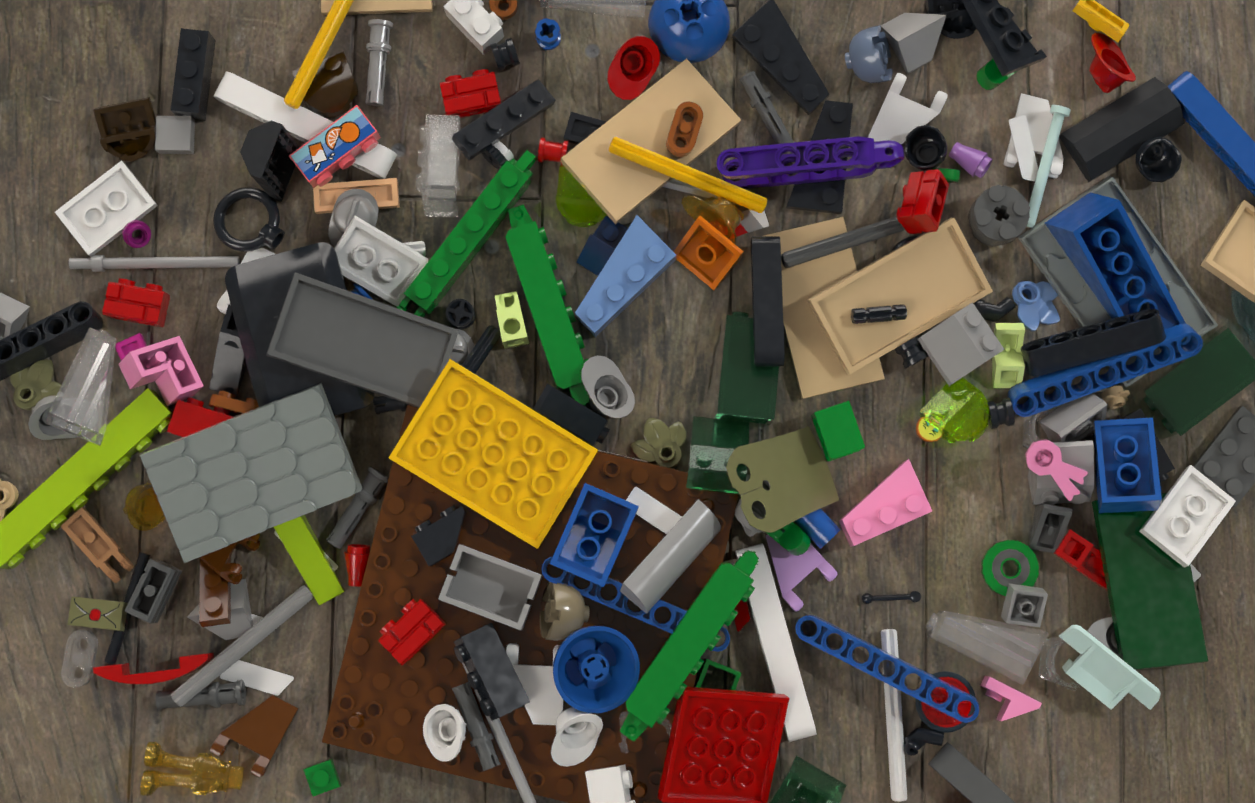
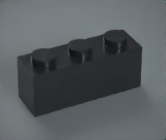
[171,28,216,121]
[454,622,530,721]

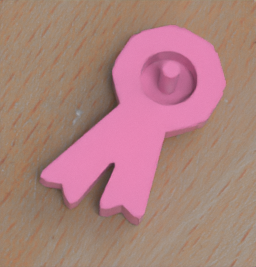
[1025,440,1088,501]

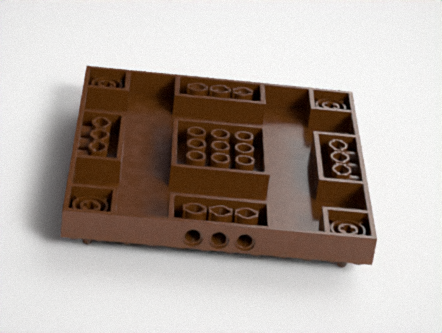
[322,405,739,803]

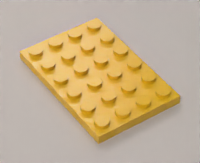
[389,359,598,549]

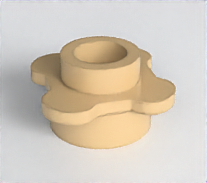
[1101,385,1130,410]

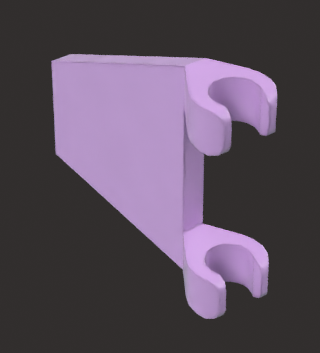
[766,529,837,612]

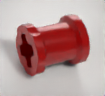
[538,137,569,166]

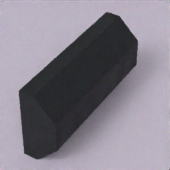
[1059,77,1185,183]
[240,120,299,202]

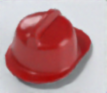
[1089,32,1136,93]
[607,36,660,100]

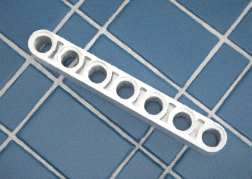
[213,71,397,179]
[735,543,817,742]

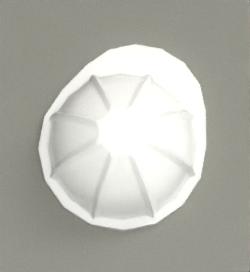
[423,704,467,762]

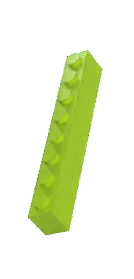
[0,388,173,569]

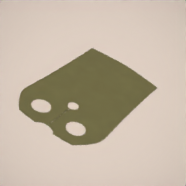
[726,426,839,533]

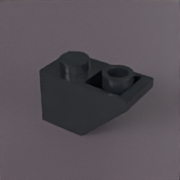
[411,505,466,567]

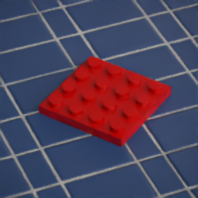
[657,687,789,803]

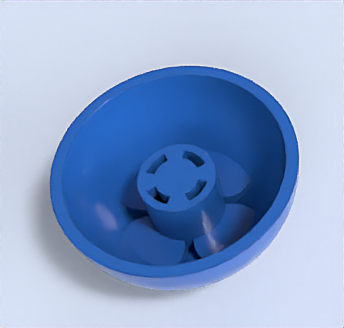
[648,0,730,63]
[553,626,640,713]

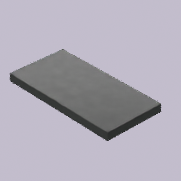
[266,272,459,408]

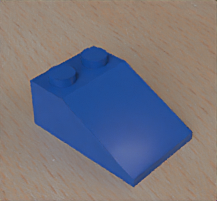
[1094,418,1162,513]
[550,483,639,587]

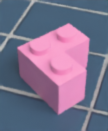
[118,336,204,406]

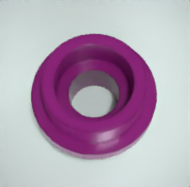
[122,220,151,248]

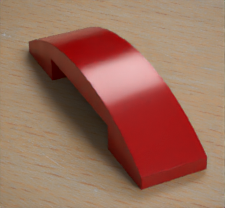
[1054,529,1107,591]
[93,653,214,684]

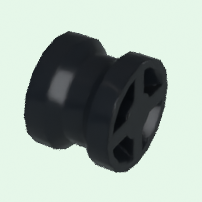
[490,38,520,71]
[446,299,476,330]
[895,336,929,369]
[986,398,1015,429]

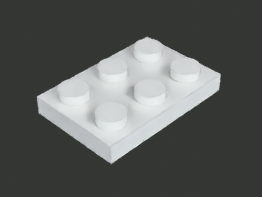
[55,160,158,257]
[334,216,428,307]
[1139,465,1236,568]

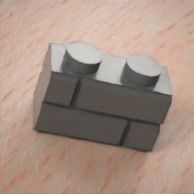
[125,559,182,623]

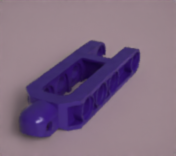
[716,136,904,189]

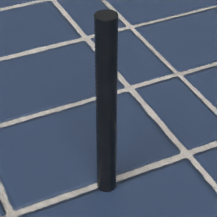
[104,552,151,665]

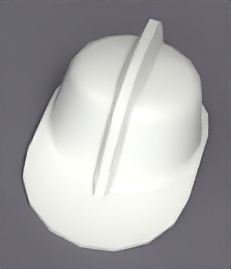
[551,707,603,767]

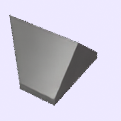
[881,13,946,74]
[187,579,253,640]

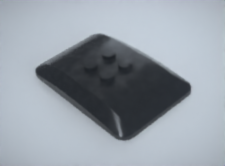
[225,242,375,416]

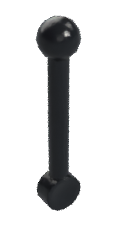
[862,591,921,604]

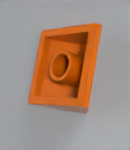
[673,216,744,290]

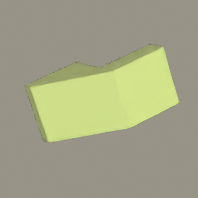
[992,323,1025,388]

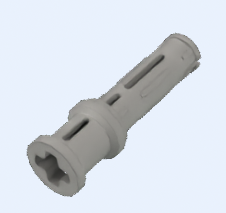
[365,19,393,106]

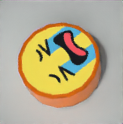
[916,414,945,442]

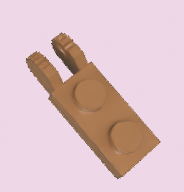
[61,507,134,583]

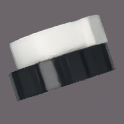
[481,141,514,170]

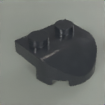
[925,0,977,39]

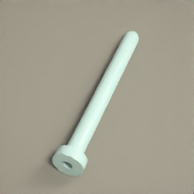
[1027,105,1071,228]

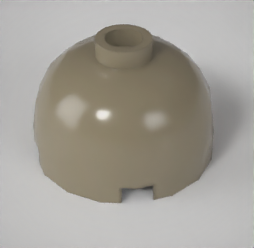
[540,582,589,641]

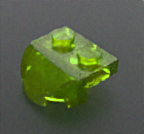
[556,164,607,227]
[920,377,989,443]

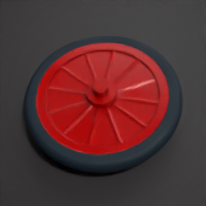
[915,671,976,733]

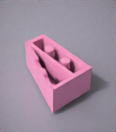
[839,459,932,547]

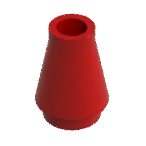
[344,544,370,587]

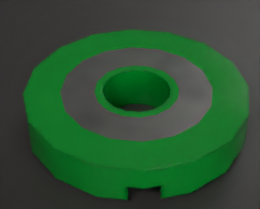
[981,540,1039,596]

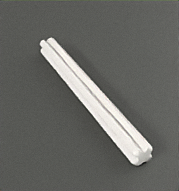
[881,629,907,802]

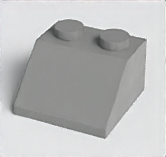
[918,302,1005,386]
[1028,441,1094,505]

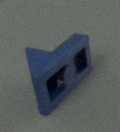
[576,215,628,276]

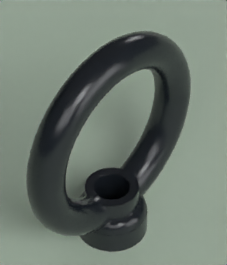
[213,187,285,252]

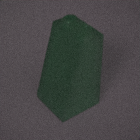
[715,312,779,425]
[1143,325,1255,436]

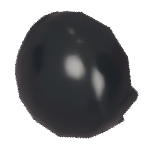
[905,125,947,171]
[1135,137,1182,183]

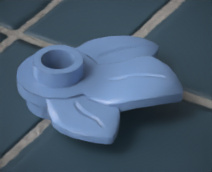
[1012,281,1060,332]

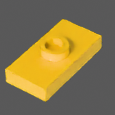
[1072,0,1130,42]

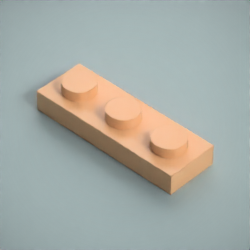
[313,178,400,214]

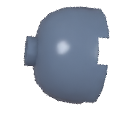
[845,25,893,83]

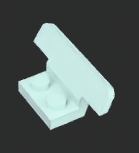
[1059,625,1161,710]

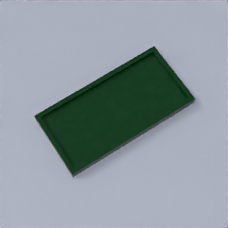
[1092,493,1208,670]

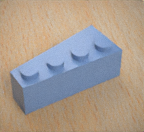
[575,215,676,337]

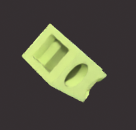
[495,291,529,349]

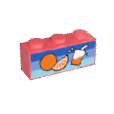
[289,105,381,188]

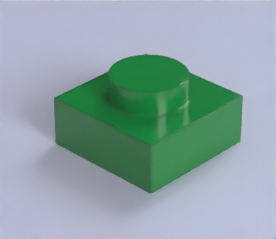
[303,759,342,797]

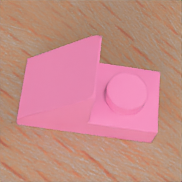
[980,676,1042,721]

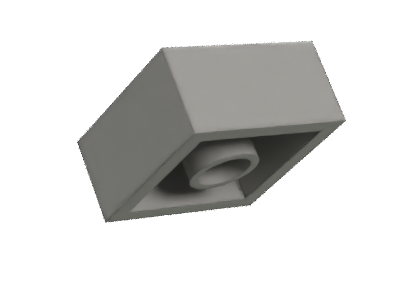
[155,116,195,154]
[1001,583,1048,628]

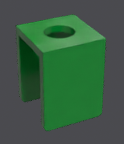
[811,401,865,462]
[694,658,742,690]

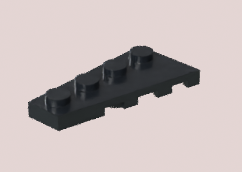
[732,0,829,115]
[962,0,1047,76]
[786,100,853,214]

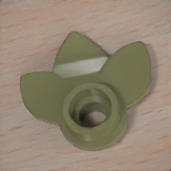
[10,359,64,410]
[631,418,687,468]

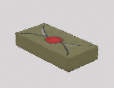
[67,597,128,631]

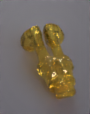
[140,742,244,796]

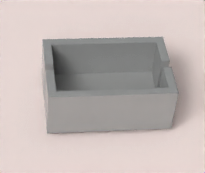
[438,544,543,630]

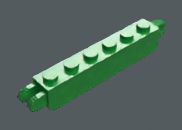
[397,150,537,317]
[505,205,589,407]
[620,550,759,741]

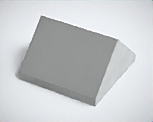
[1039,394,1108,442]

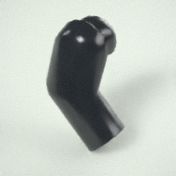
[973,297,1016,322]
[904,728,944,756]

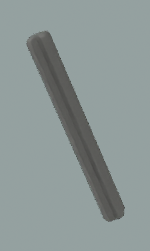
[781,216,905,268]

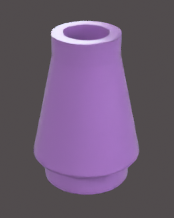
[949,142,993,178]

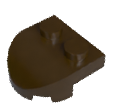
[292,51,358,118]
[93,97,156,161]

